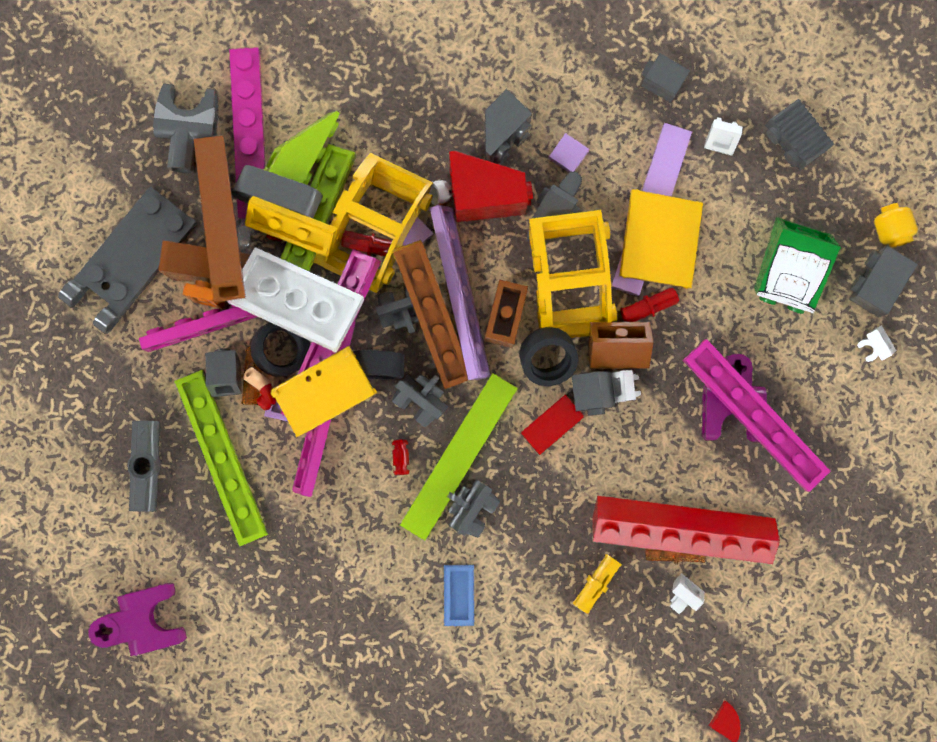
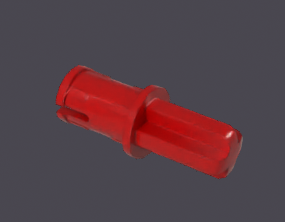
[341,230,396,260]
[620,288,679,322]

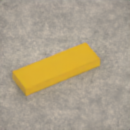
[244,196,337,257]

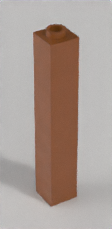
[194,135,246,302]

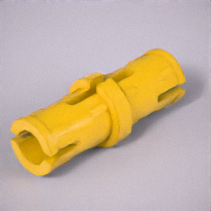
[573,554,622,614]

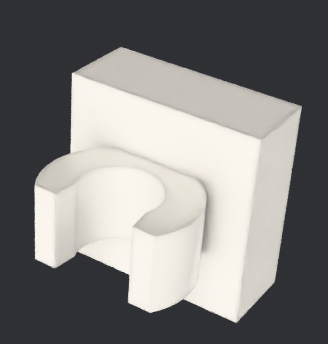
[705,118,743,155]
[857,325,896,362]
[612,370,641,403]
[670,573,705,614]

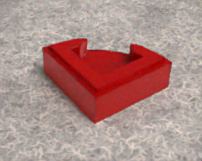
[709,700,741,742]

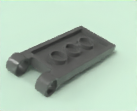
[58,186,198,334]

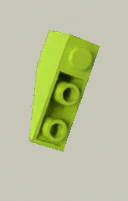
[264,111,340,185]

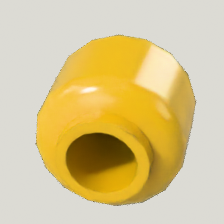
[874,203,918,248]

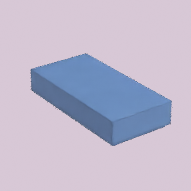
[444,565,474,626]

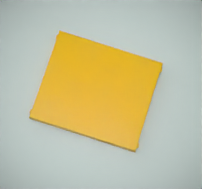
[619,189,703,289]

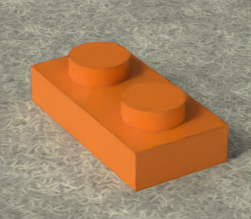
[183,280,225,309]

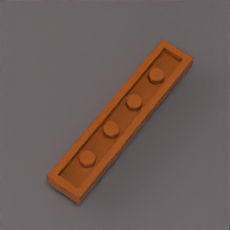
[392,240,468,389]

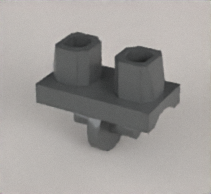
[376,287,419,334]
[392,374,449,427]
[447,480,500,538]

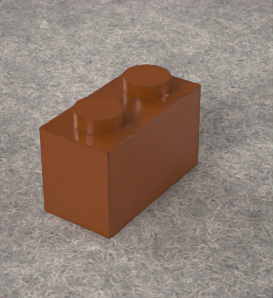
[484,279,528,348]
[588,322,654,369]

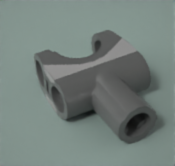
[153,83,219,174]

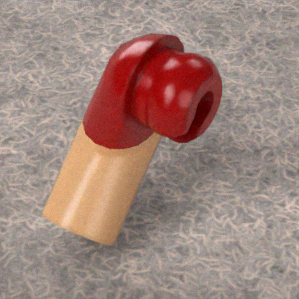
[243,367,277,411]

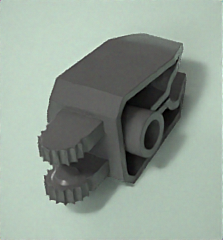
[527,171,582,246]

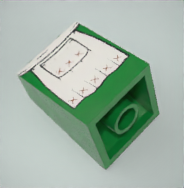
[754,217,841,314]

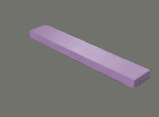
[611,123,692,296]
[430,205,490,380]

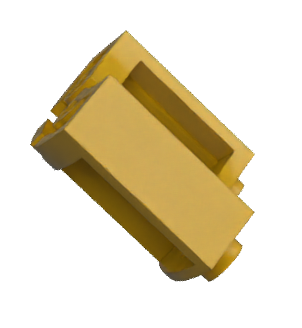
[314,153,433,293]
[529,210,617,338]

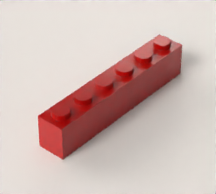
[592,495,780,564]

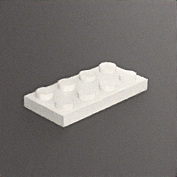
[227,247,364,353]

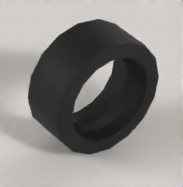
[250,322,310,377]
[519,327,579,387]
[353,350,404,380]

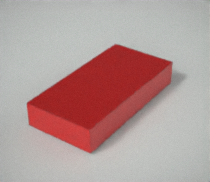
[520,394,585,455]

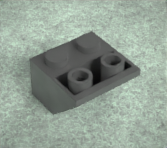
[484,89,532,165]

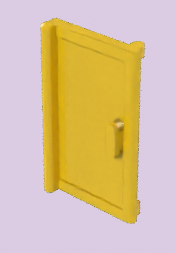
[271,346,377,437]

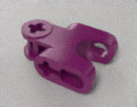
[702,353,767,443]
[88,583,187,656]

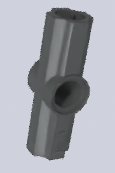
[127,421,161,512]

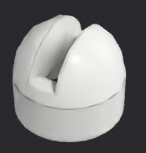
[429,180,452,205]

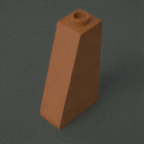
[158,240,251,283]

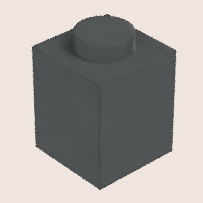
[641,53,690,103]
[205,348,242,397]
[572,371,616,416]

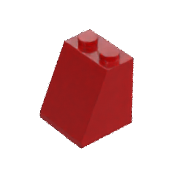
[449,151,533,223]

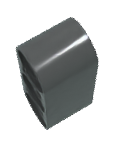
[232,165,323,218]

